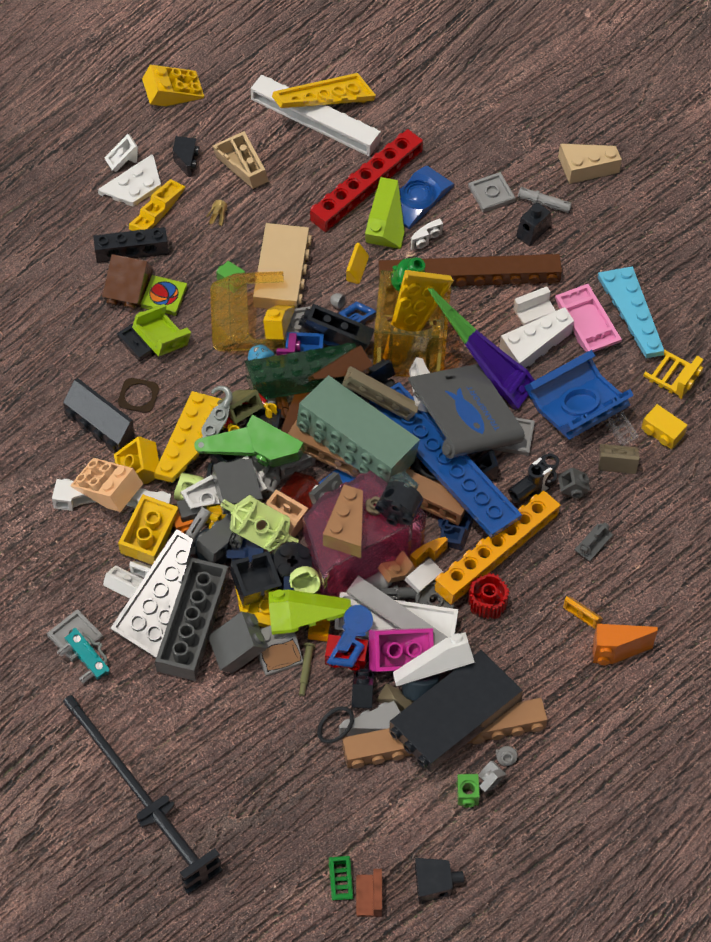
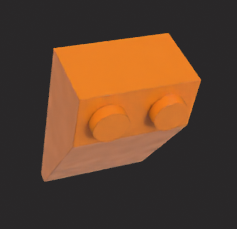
[593,624,658,665]

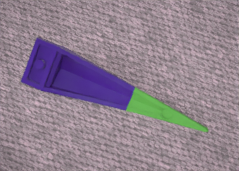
[428,288,535,409]

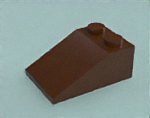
[308,346,373,381]

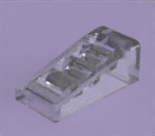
[603,410,639,446]

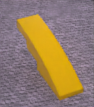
[129,179,185,231]

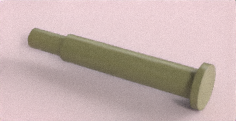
[299,643,316,696]

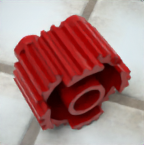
[468,573,509,619]

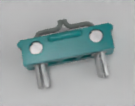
[57,628,109,684]

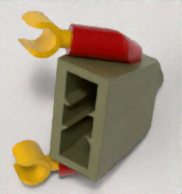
[217,390,277,432]

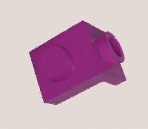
[276,333,301,363]

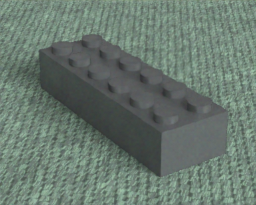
[155,557,229,681]

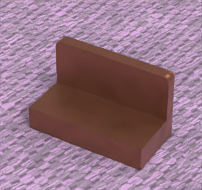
[356,869,382,917]

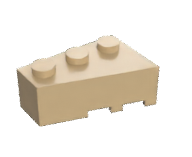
[213,131,269,189]
[558,144,622,184]

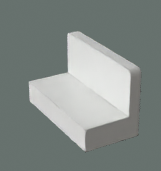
[513,287,555,325]

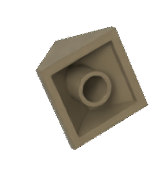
[598,444,640,474]

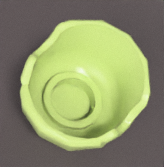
[289,566,321,593]

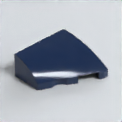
[438,513,474,551]

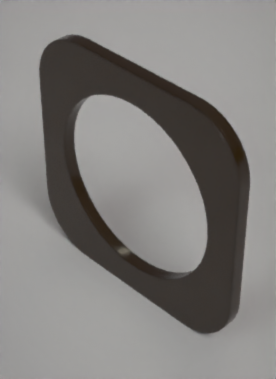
[118,378,159,413]

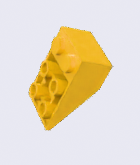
[142,65,204,107]

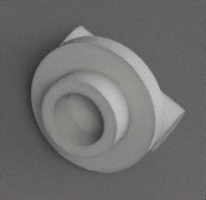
[496,746,517,766]

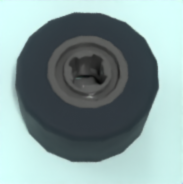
[402,674,439,701]

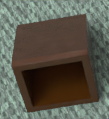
[102,254,153,309]

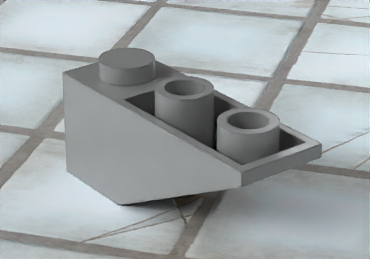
[339,701,400,736]

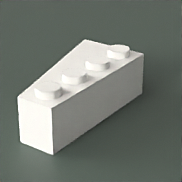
[499,307,574,368]

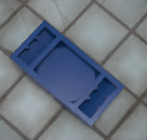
[399,166,454,229]

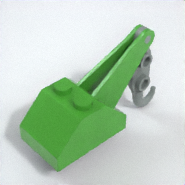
[194,386,305,468]

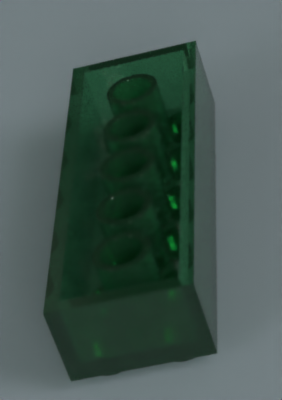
[245,343,356,399]

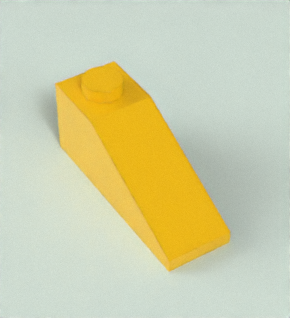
[263,305,295,340]

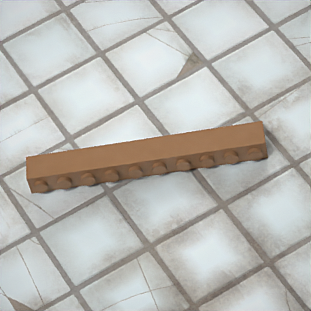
[288,420,466,526]
[342,698,548,769]

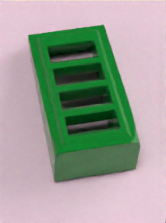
[328,856,353,900]

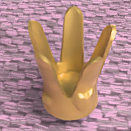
[206,200,227,226]

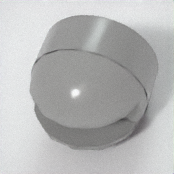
[330,293,346,309]

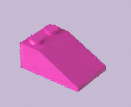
[368,628,434,672]

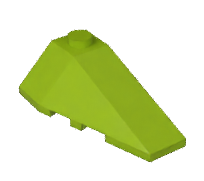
[365,177,405,249]
[269,590,351,635]

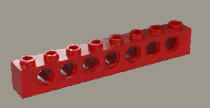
[310,129,423,233]

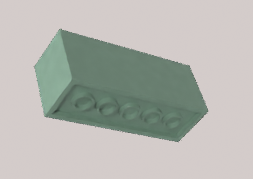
[296,375,420,488]

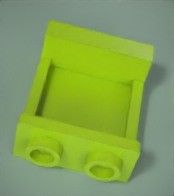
[132,304,191,356]

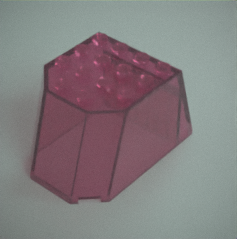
[303,471,426,597]

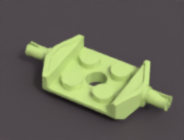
[221,495,299,552]

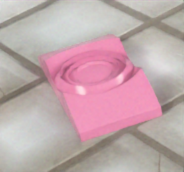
[555,284,622,352]

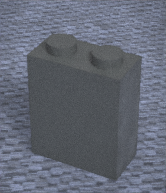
[212,458,263,514]
[208,611,267,673]

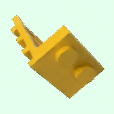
[643,350,704,399]

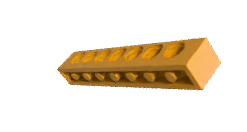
[434,491,561,605]

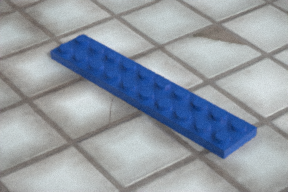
[369,382,522,538]

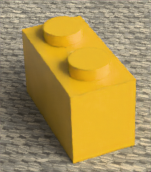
[641,404,688,449]

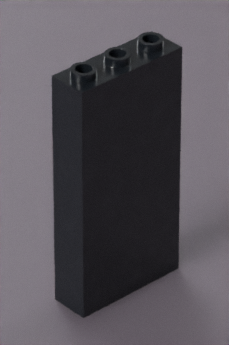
[389,650,523,772]

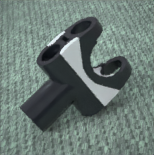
[508,453,560,503]

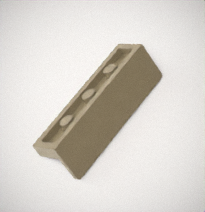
[342,366,418,421]

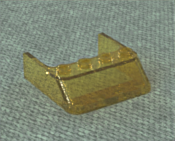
[210,271,286,351]

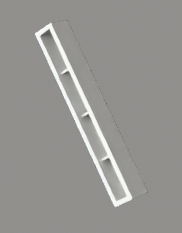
[250,75,381,157]

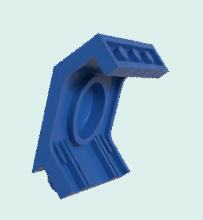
[524,350,634,440]

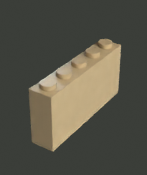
[253,223,312,309]

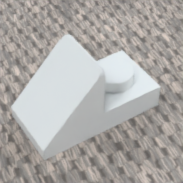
[105,134,138,172]

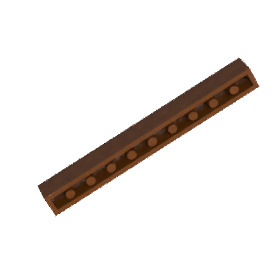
[378,254,562,289]

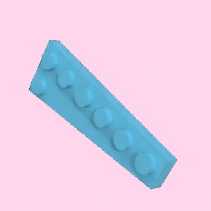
[598,266,664,358]

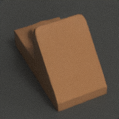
[378,551,415,583]

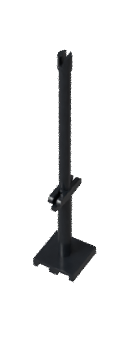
[63,695,223,895]

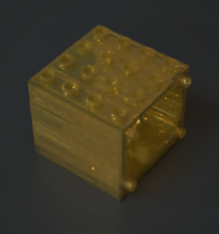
[373,270,451,377]

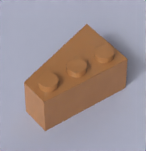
[323,484,363,558]

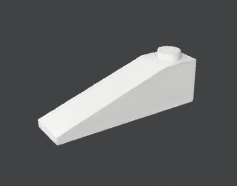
[180,456,267,509]
[393,632,475,686]

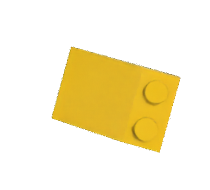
[118,494,178,565]

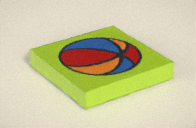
[141,275,187,316]

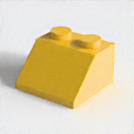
[114,436,159,484]

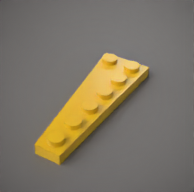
[272,73,376,108]

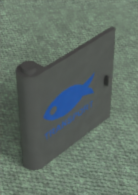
[408,364,525,459]

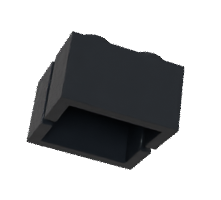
[230,551,282,606]

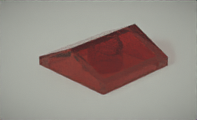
[280,472,320,515]

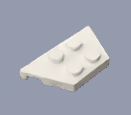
[98,154,161,207]

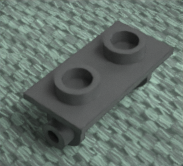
[574,522,613,561]

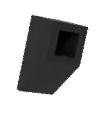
[173,136,200,177]
[352,669,374,708]

